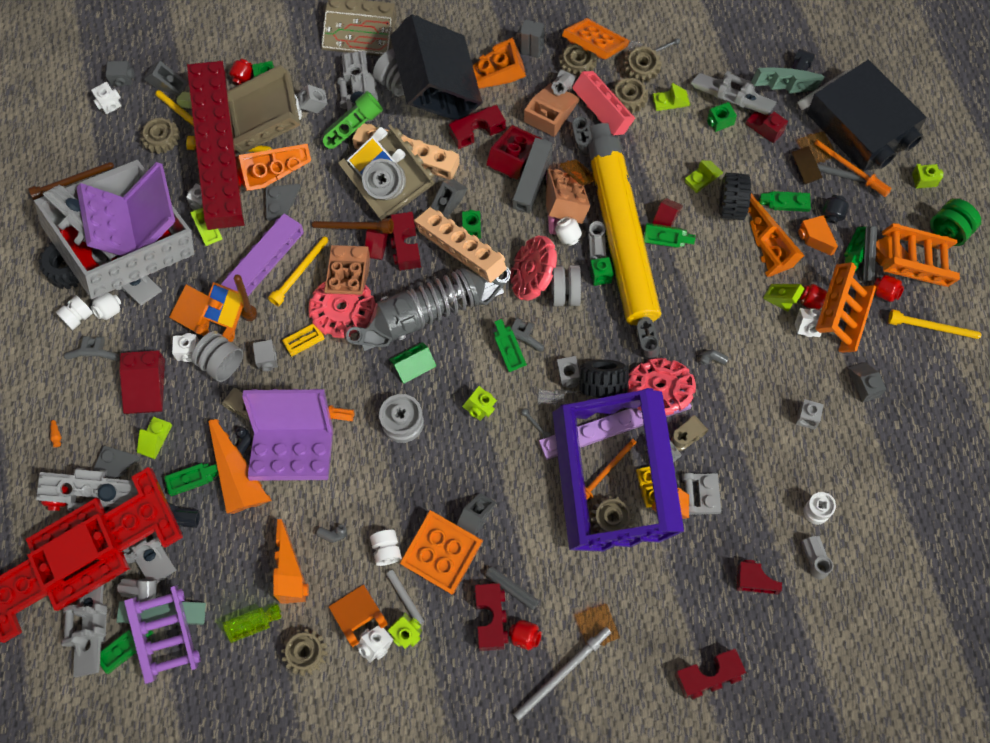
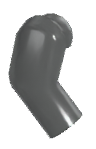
[699,350,729,365]
[316,525,347,543]

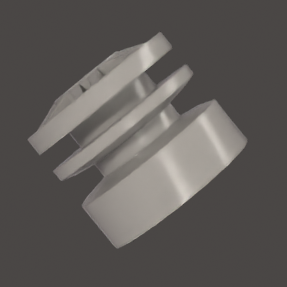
[373,49,404,97]
[191,331,244,382]

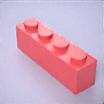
[572,71,635,135]

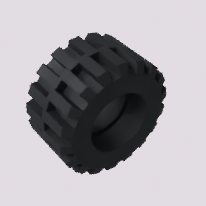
[719,172,751,220]
[38,242,79,289]
[579,360,629,398]

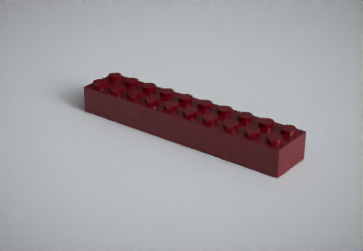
[187,61,245,230]

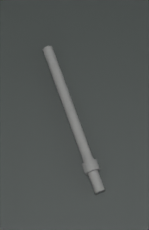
[513,627,611,720]

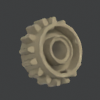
[559,43,597,78]
[623,46,662,83]
[611,78,648,114]
[140,117,180,154]
[591,496,635,533]
[281,629,328,677]

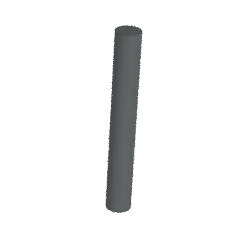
[817,163,866,183]

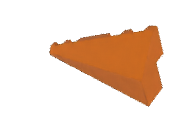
[748,193,805,277]
[208,419,271,514]

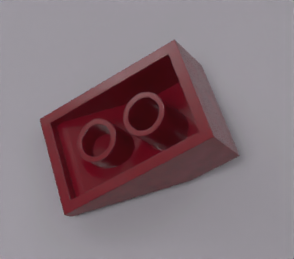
[486,125,542,180]
[120,350,165,414]

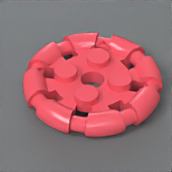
[510,235,557,301]
[308,281,375,338]
[627,358,696,416]

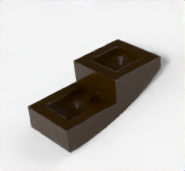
[791,146,823,185]

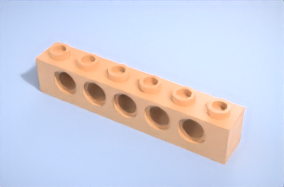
[353,123,460,180]
[414,207,507,283]

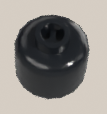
[822,195,849,224]

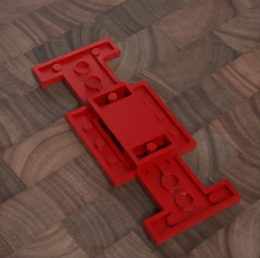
[0,467,183,643]

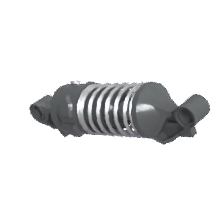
[344,267,511,351]

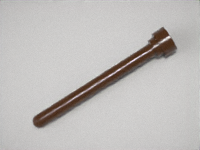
[28,162,114,200]
[311,219,394,234]
[234,274,257,321]

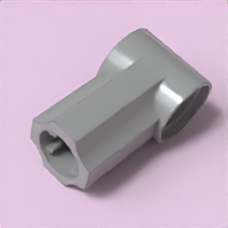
[551,69,577,96]
[588,221,606,260]
[802,536,833,580]
[117,578,157,602]

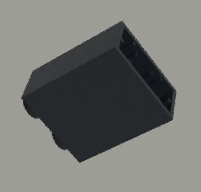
[390,14,483,120]
[807,59,927,172]

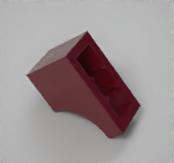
[746,111,788,144]
[737,560,782,595]

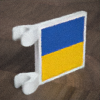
[347,127,406,177]

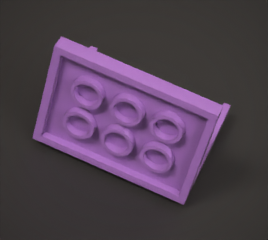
[76,162,175,256]
[242,389,333,481]

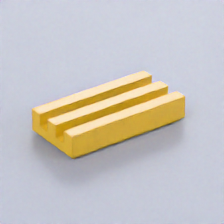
[282,324,325,357]

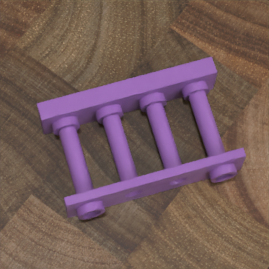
[124,585,201,684]

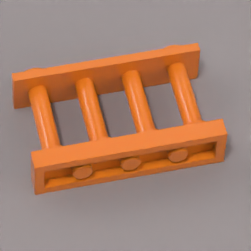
[882,223,960,287]
[816,262,876,353]

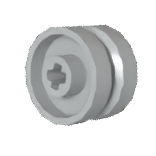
[362,159,406,200]
[551,265,581,307]
[379,394,424,443]

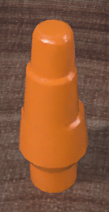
[50,420,62,447]

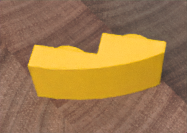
[636,466,655,508]

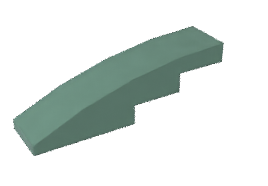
[751,67,824,93]
[116,601,206,625]

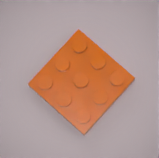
[562,18,630,59]
[400,510,484,595]

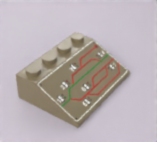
[322,0,397,56]

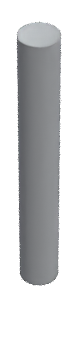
[386,570,424,624]

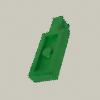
[759,191,811,212]
[644,223,696,248]
[844,227,866,272]
[494,319,527,372]
[164,463,219,496]
[100,630,153,674]

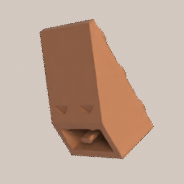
[524,83,580,137]
[546,169,590,224]
[324,245,370,295]

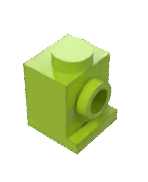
[912,164,943,189]

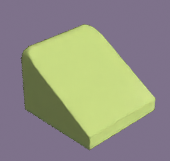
[177,92,192,109]

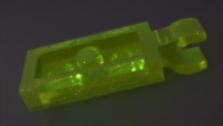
[223,604,282,643]

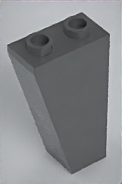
[513,138,553,214]

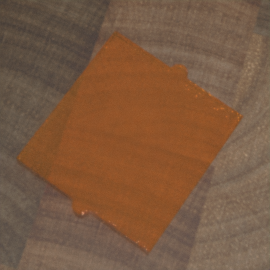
[797,131,835,163]
[559,159,595,185]
[575,604,620,646]

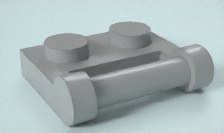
[682,473,721,515]

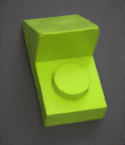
[652,83,690,111]
[684,160,723,193]
[190,207,223,246]
[763,284,804,312]
[137,417,172,459]

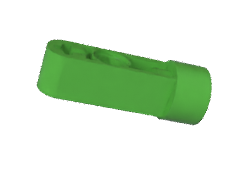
[323,91,383,149]

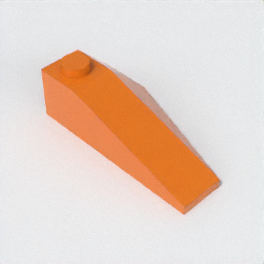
[473,38,526,89]
[236,144,311,191]
[273,519,309,604]

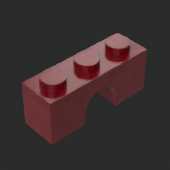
[449,105,506,149]
[391,211,421,271]
[475,583,508,651]
[675,648,746,700]

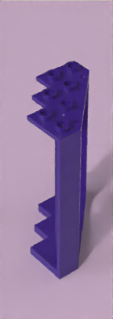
[553,388,684,552]

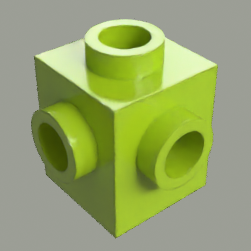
[462,386,497,421]
[388,612,422,649]

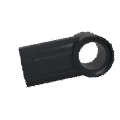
[791,49,815,71]
[169,504,200,528]

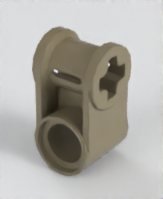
[222,388,250,421]
[671,415,708,451]

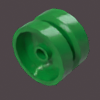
[930,198,981,246]

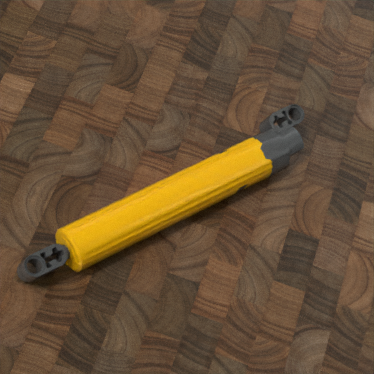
[572,116,661,358]

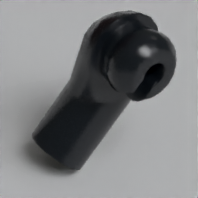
[235,426,251,456]

